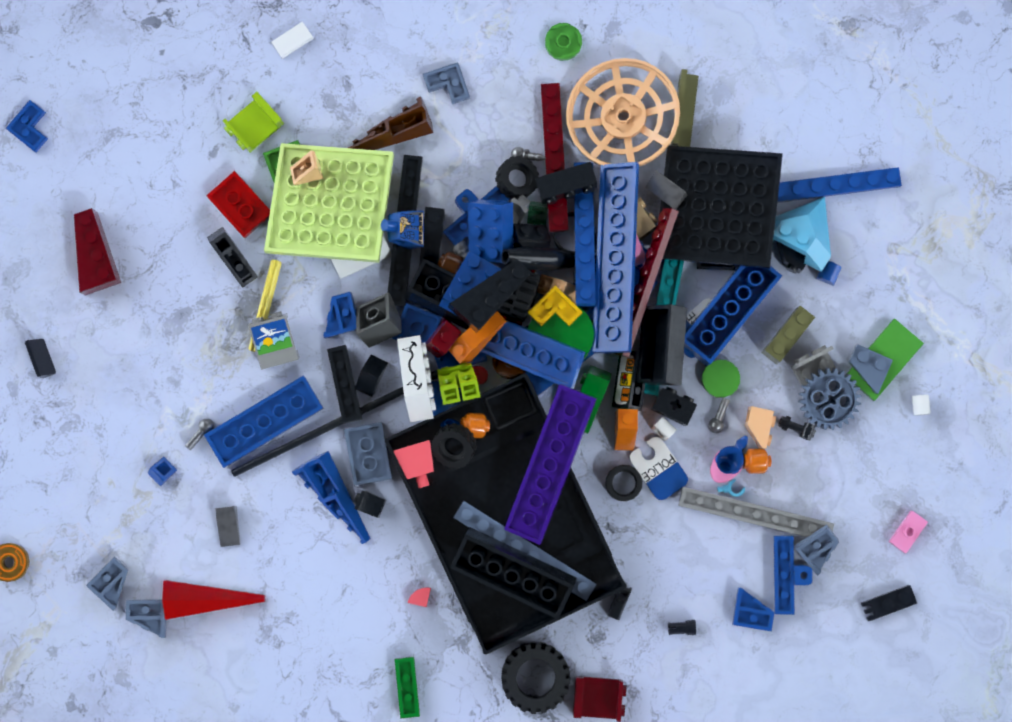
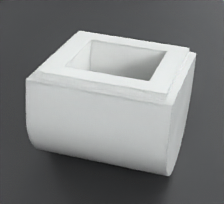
[912,394,931,415]
[652,416,677,441]

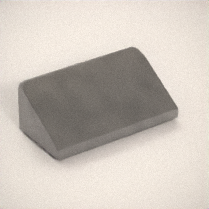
[645,170,687,210]

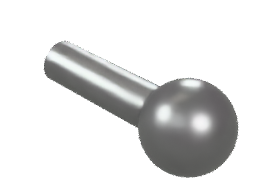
[708,398,730,433]
[185,418,214,451]

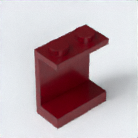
[573,676,627,722]

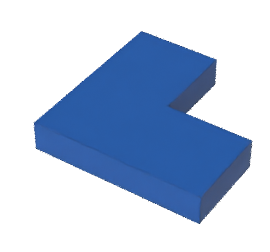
[5,100,48,153]

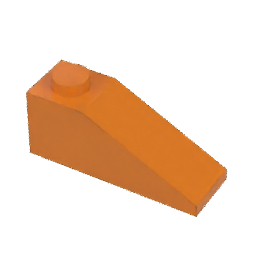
[448,311,507,364]

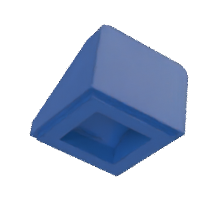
[148,457,177,486]

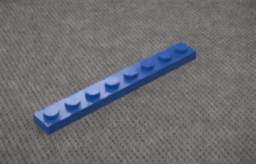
[574,162,596,306]
[778,167,902,203]

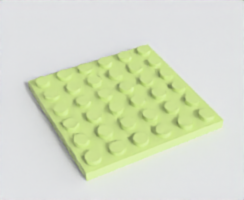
[264,143,394,263]

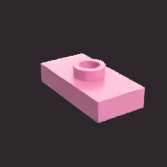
[889,511,928,553]

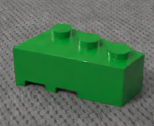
[580,365,612,434]

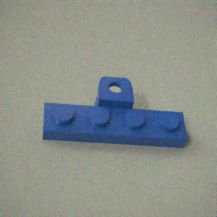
[443,186,511,246]
[774,536,812,615]

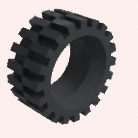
[501,641,571,714]

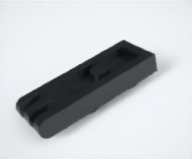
[861,585,917,621]

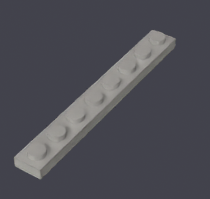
[678,487,834,537]

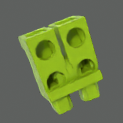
[437,363,480,405]

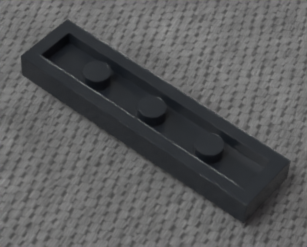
[327,345,362,424]

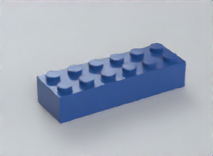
[684,266,782,366]

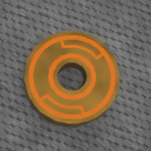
[0,543,30,582]

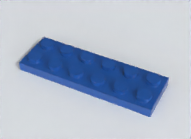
[480,319,585,389]
[204,375,324,468]

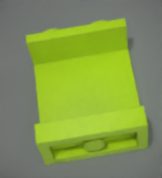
[222,92,284,153]

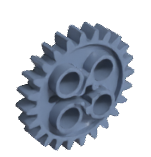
[798,367,862,430]

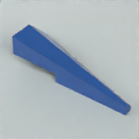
[292,451,371,544]

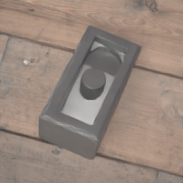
[215,506,240,547]

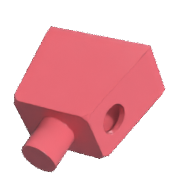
[394,440,434,488]

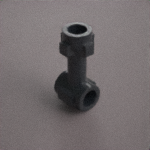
[778,416,816,441]

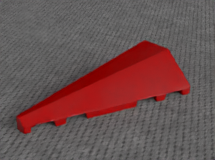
[162,580,266,620]

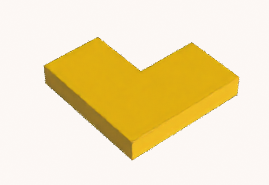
[528,285,583,327]

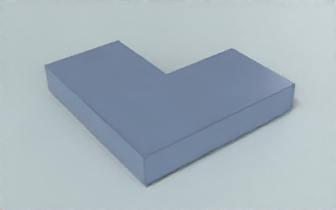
[423,62,470,105]

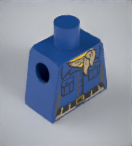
[381,210,424,249]

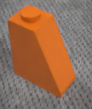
[614,409,638,451]

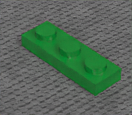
[394,657,420,719]

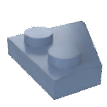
[849,344,893,394]
[795,525,839,576]
[86,556,129,611]

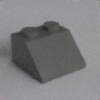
[356,292,402,348]

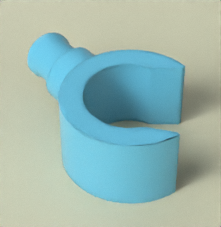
[717,479,745,497]

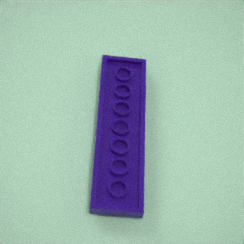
[504,384,597,545]

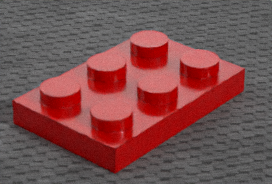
[206,171,270,238]

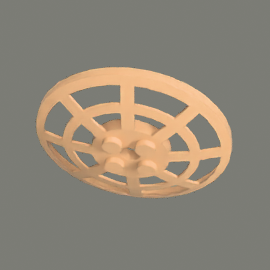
[566,58,680,166]

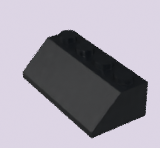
[404,259,470,330]

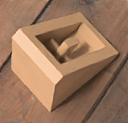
[290,151,323,185]

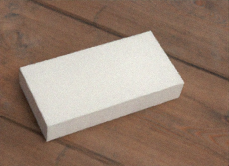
[271,22,314,59]

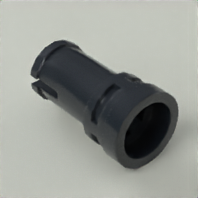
[668,620,696,635]

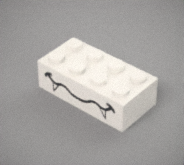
[397,335,436,422]

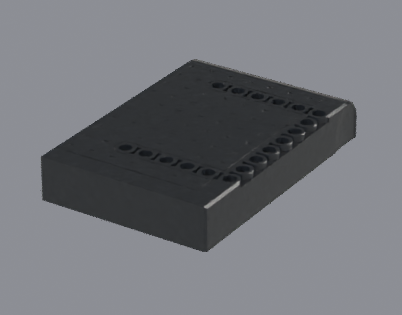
[385,373,627,655]

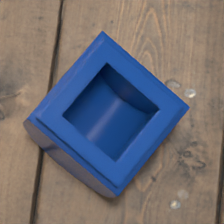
[816,261,842,286]

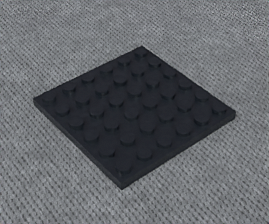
[658,145,783,269]

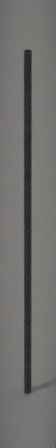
[231,306,584,477]

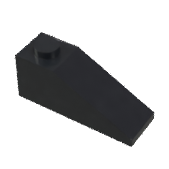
[419,207,445,266]
[207,227,258,288]

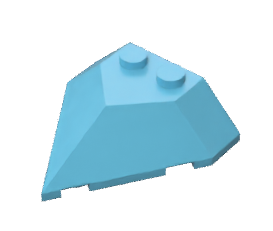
[773,197,831,272]

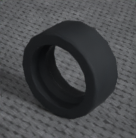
[605,465,643,501]

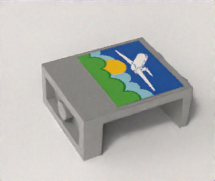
[248,311,300,370]

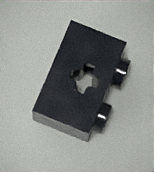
[651,387,697,426]

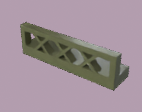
[671,69,699,147]

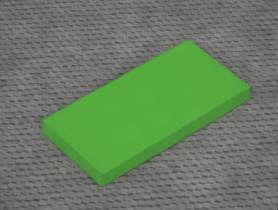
[846,318,924,401]

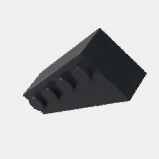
[448,259,532,333]

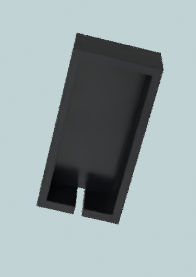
[637,304,687,385]

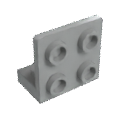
[791,345,836,385]

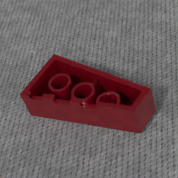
[74,208,121,296]

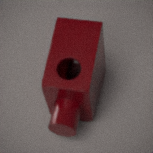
[426,318,462,358]

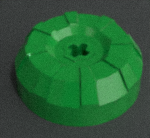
[528,306,594,360]

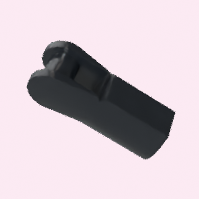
[607,587,632,620]

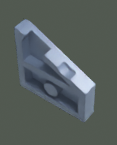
[126,600,166,638]

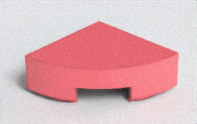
[408,587,431,607]

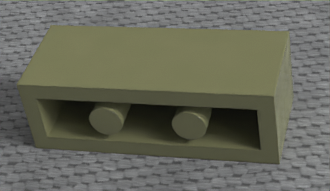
[761,306,815,364]

